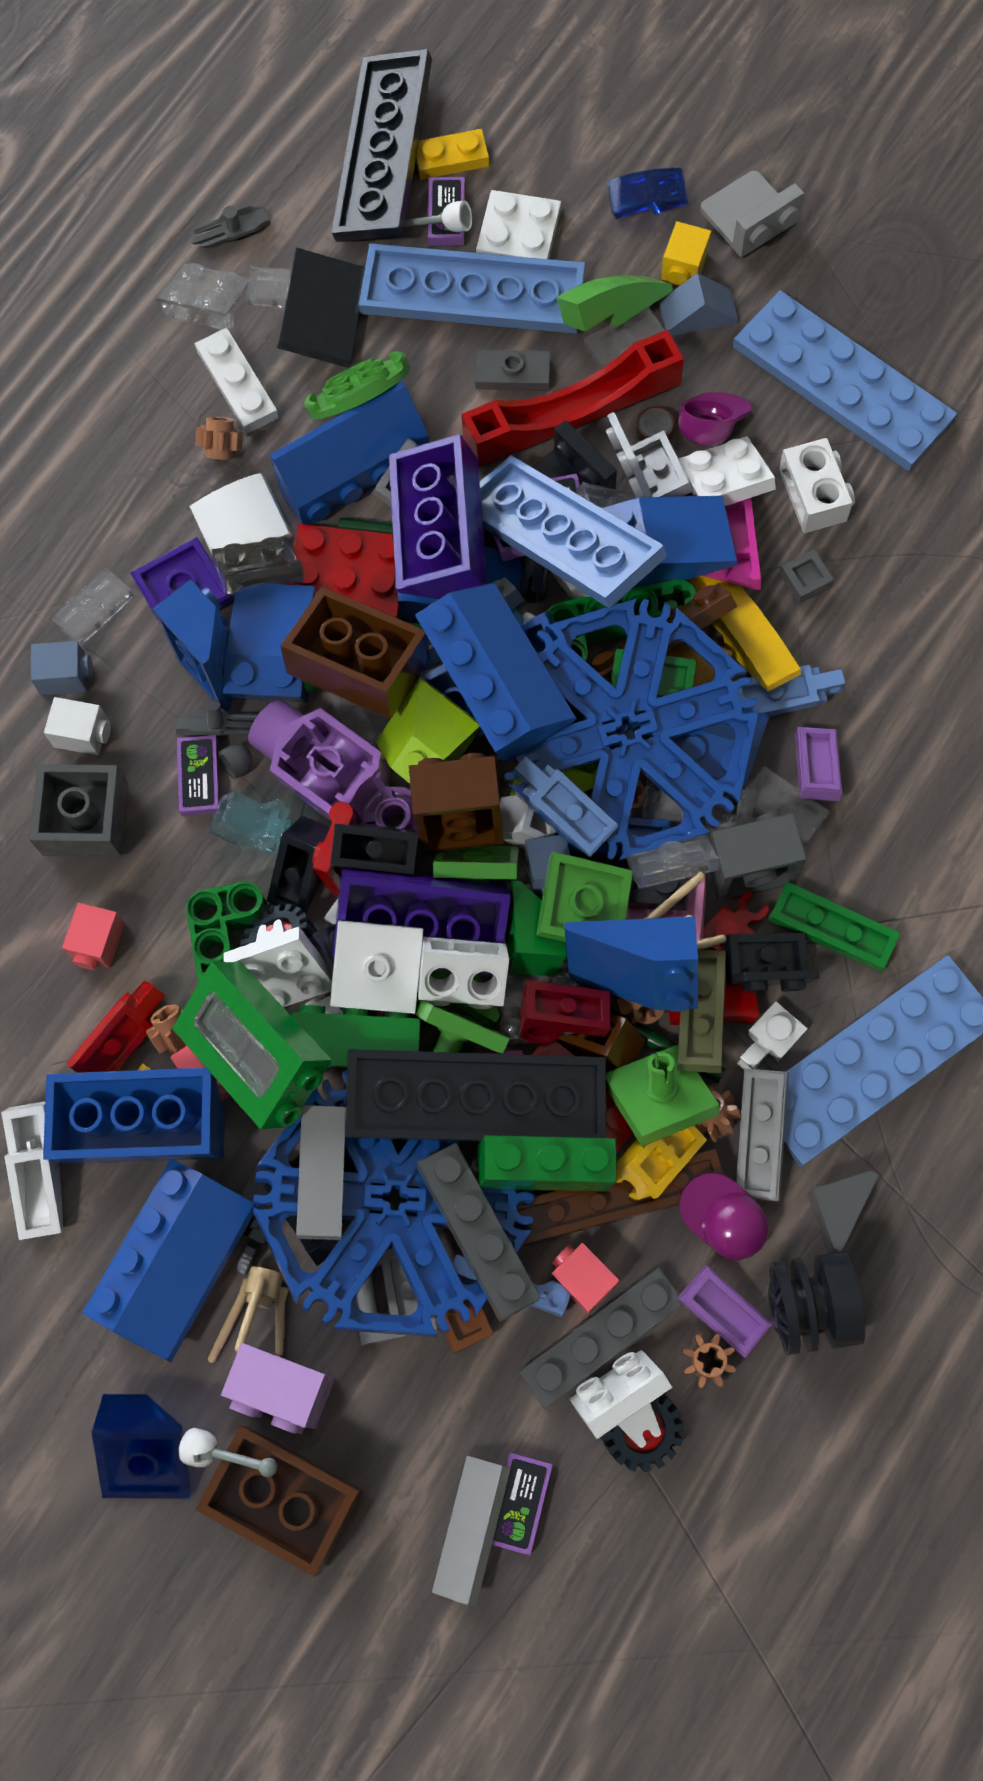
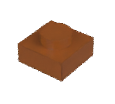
[445,1301,494,1354]

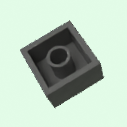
[29,764,128,857]
[705,812,806,902]

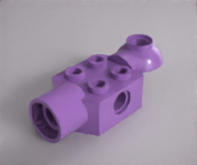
[248,699,419,839]

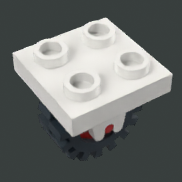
[224,904,333,1007]
[569,1350,684,1472]

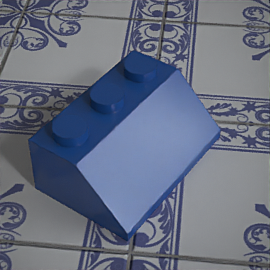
[153,579,231,711]

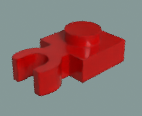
[703,891,769,951]

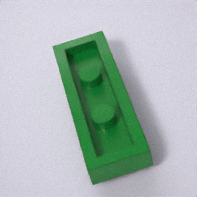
[768,881,901,973]

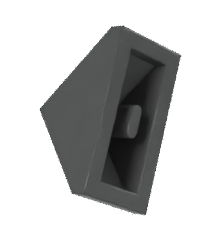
[807,1171,879,1253]

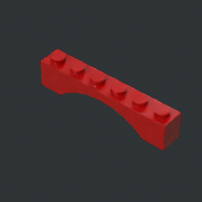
[461,329,684,468]

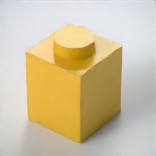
[661,221,711,286]

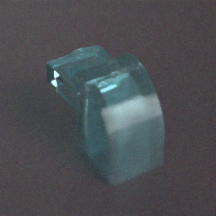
[208,791,292,854]

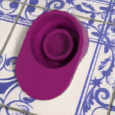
[679,392,752,446]
[679,1172,769,1260]

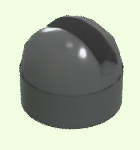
[218,744,252,779]

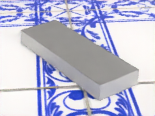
[736,1068,789,1201]
[296,1105,346,1240]
[432,1456,511,1606]

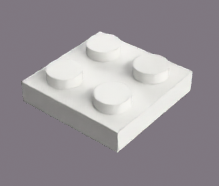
[476,190,561,259]
[678,436,776,506]

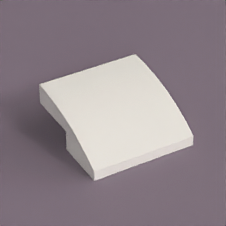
[190,473,293,571]

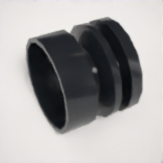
[768,1251,865,1356]

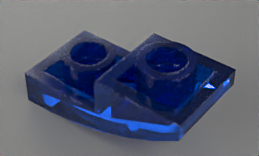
[607,168,688,219]

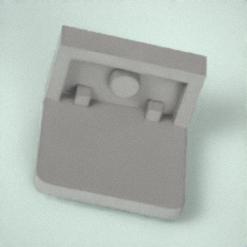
[700,171,804,258]
[605,412,693,498]

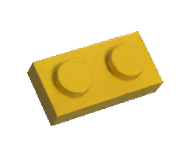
[416,129,489,180]

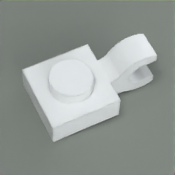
[737,1002,808,1069]

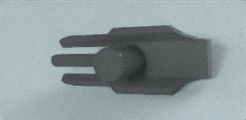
[191,204,270,248]
[175,700,258,736]

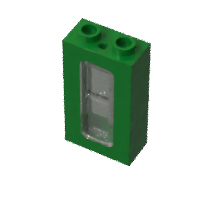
[172,961,332,1129]

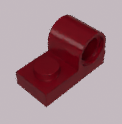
[520,980,610,1044]

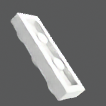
[194,327,279,434]

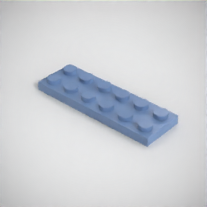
[359,243,585,334]
[733,290,958,472]
[480,455,667,609]
[784,955,983,1168]

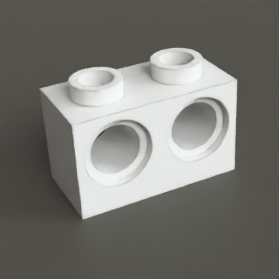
[779,438,855,533]
[418,937,509,1009]

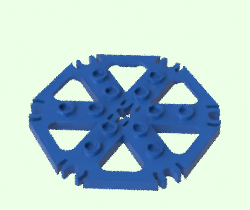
[498,598,759,862]
[253,1070,534,1337]

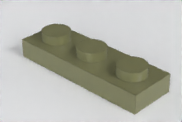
[678,950,726,1073]

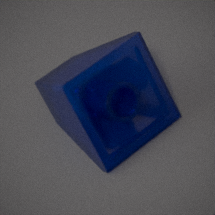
[91,1394,191,1499]

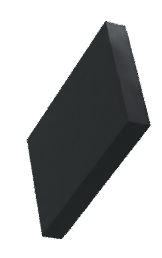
[277,247,365,368]

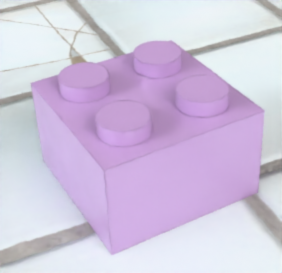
[221,1343,335,1434]

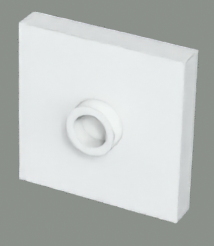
[330,920,423,1014]

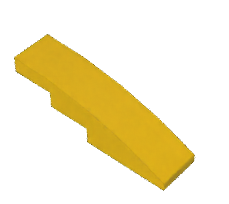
[686,576,801,692]

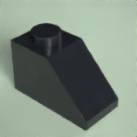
[266,816,330,914]
[330,823,418,875]

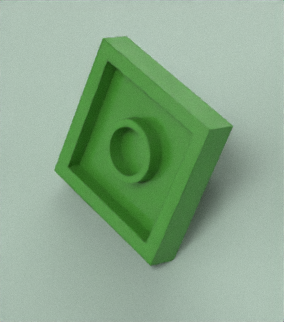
[433,845,519,883]
[536,852,633,942]
[415,996,509,1054]
[606,1044,719,1147]

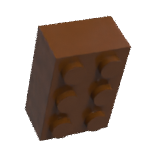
[280,587,430,719]
[408,753,504,853]
[195,1425,364,1577]

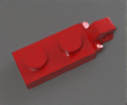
[66,980,165,1073]

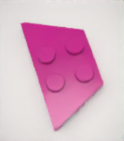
[689,495,761,590]

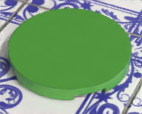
[304,351,411,419]

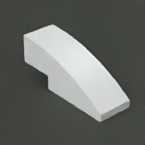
[1,1102,63,1240]

